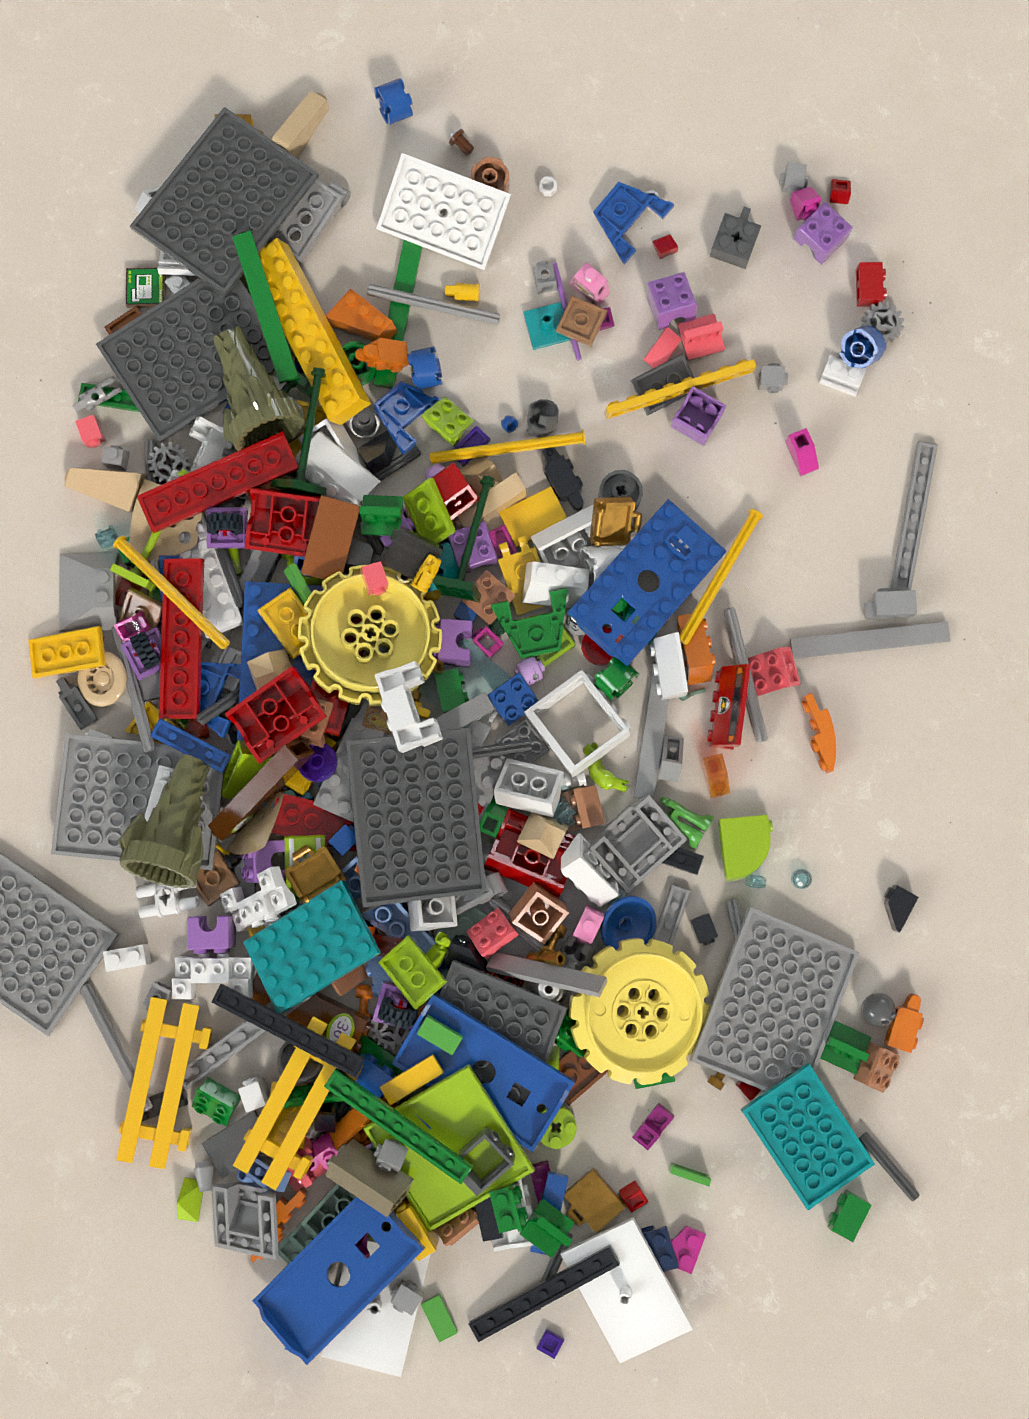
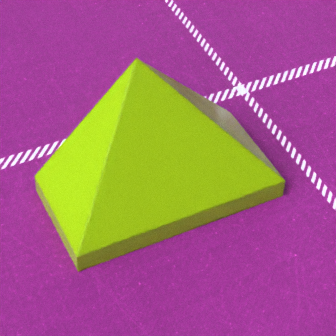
[177,1177,203,1222]

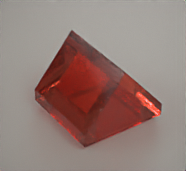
[184,719,210,739]

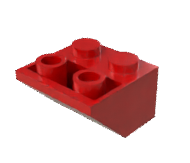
[432,462,479,520]

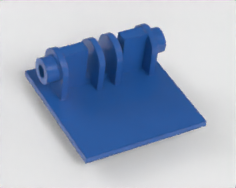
[487,672,539,727]

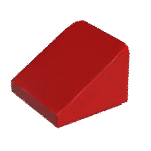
[830,179,851,204]
[652,234,678,259]
[735,1081,762,1101]
[619,1181,649,1213]

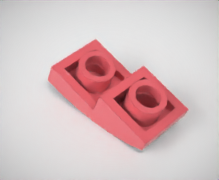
[643,327,682,368]

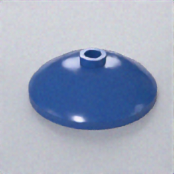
[601,896,656,950]

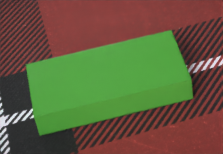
[284,563,311,605]
[417,1015,463,1055]
[668,1163,711,1187]
[421,1293,458,1342]

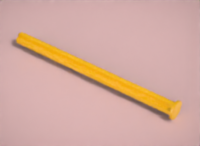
[429,429,586,464]
[679,509,763,645]
[113,535,230,649]

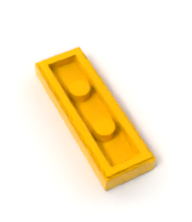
[380,1054,444,1105]

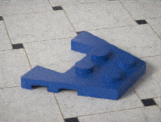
[593,182,674,265]
[374,381,441,455]
[200,662,241,738]

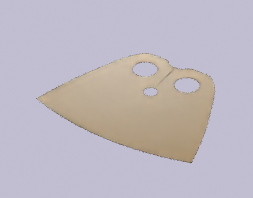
[130,479,202,563]
[227,792,284,855]

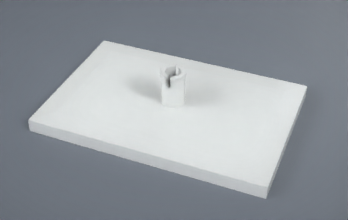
[376,153,512,270]
[561,1217,693,1363]
[321,1238,431,1377]

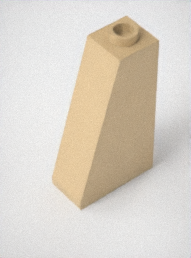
[272,91,329,159]
[64,468,148,512]
[454,473,526,529]

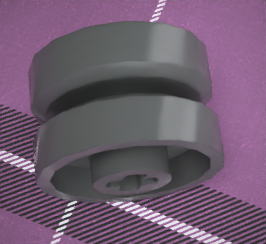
[598,470,643,511]
[277,1042,322,1086]

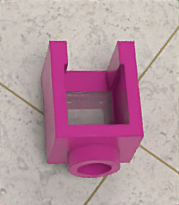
[114,611,151,643]
[472,626,504,659]

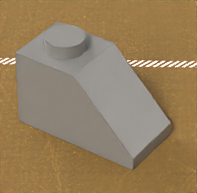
[658,735,684,782]

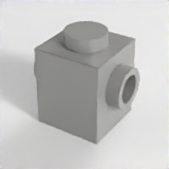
[780,162,809,195]
[758,363,788,393]
[374,1139,408,1173]
[390,1279,424,1316]

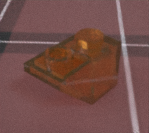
[701,753,730,798]

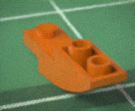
[801,693,836,774]
[250,1187,308,1263]

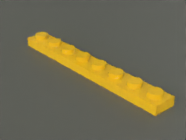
[604,359,756,419]

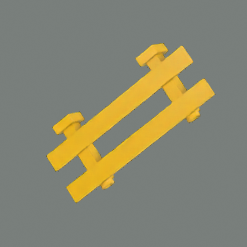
[116,997,213,1169]
[233,1016,364,1191]

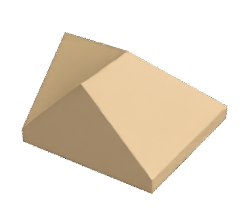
[459,456,503,497]
[247,649,291,690]
[517,812,569,859]

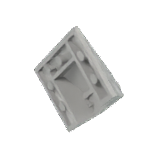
[59,552,119,632]
[588,795,687,893]
[212,1182,279,1260]

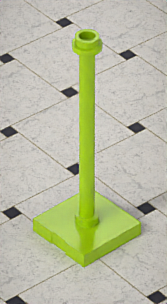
[110,469,189,593]

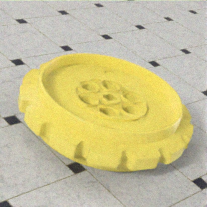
[298,565,442,706]
[569,938,710,1085]

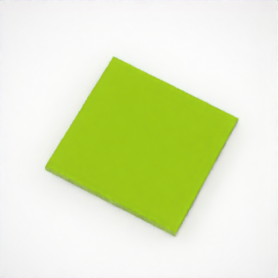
[363,1064,535,1232]

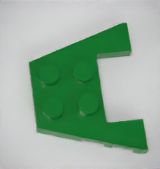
[491,588,568,659]

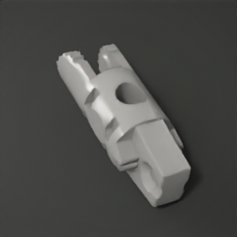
[72,376,122,412]

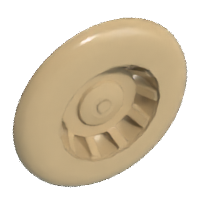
[78,652,127,707]

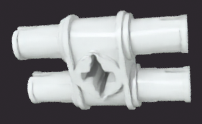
[135,880,200,918]

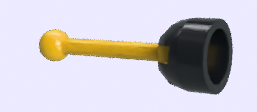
[216,843,242,869]

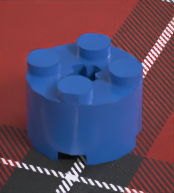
[374,78,413,125]
[840,325,887,368]
[407,346,443,389]

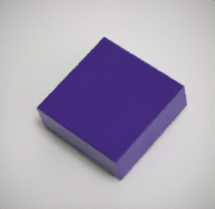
[536,1329,564,1359]

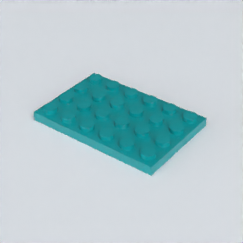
[243,880,381,1014]
[740,1063,875,1210]

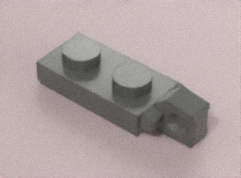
[56,677,98,730]

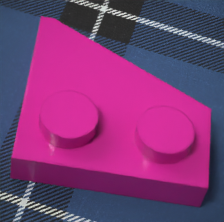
[671,1226,706,1274]

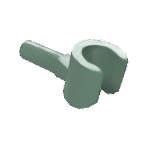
[679,688,706,701]

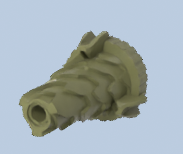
[213,326,306,451]
[118,754,210,888]

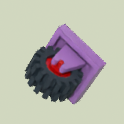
[207,507,248,548]
[121,627,162,681]
[372,980,418,1030]

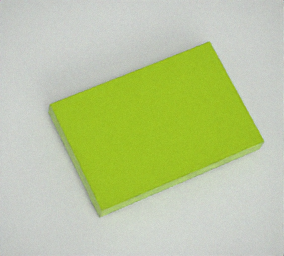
[403,478,456,550]
[378,935,447,1009]

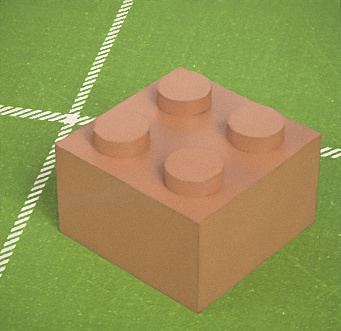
[509,882,569,944]

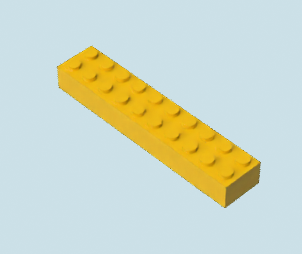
[259,238,371,425]

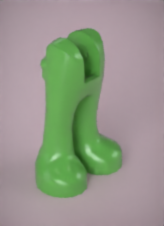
[659,797,714,849]

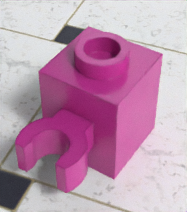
[306,1132,338,1171]

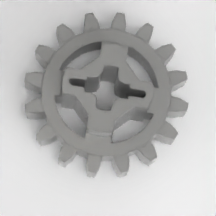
[861,302,904,344]
[147,442,191,484]
[370,1020,414,1050]

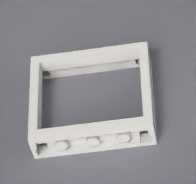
[524,670,631,778]

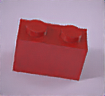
[855,262,887,307]

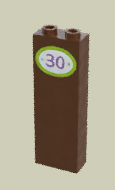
[208,738,315,841]
[252,973,372,1054]

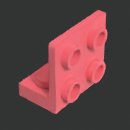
[748,647,801,696]

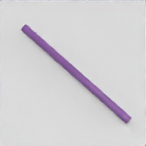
[553,262,582,361]

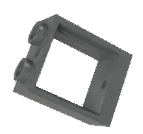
[457,1126,515,1196]

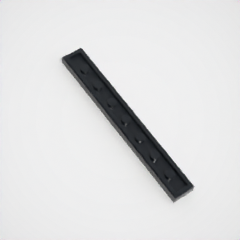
[211,984,366,1077]
[468,1245,620,1342]

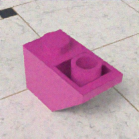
[790,187,821,221]
[785,428,819,477]

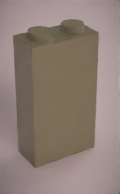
[325,1139,414,1217]

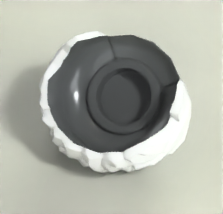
[348,408,380,438]

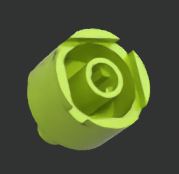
[539,1105,577,1149]

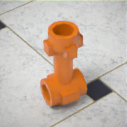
[356,984,373,1017]

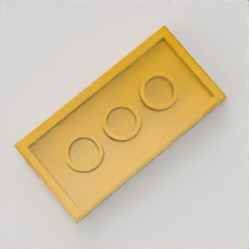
[28,626,106,679]

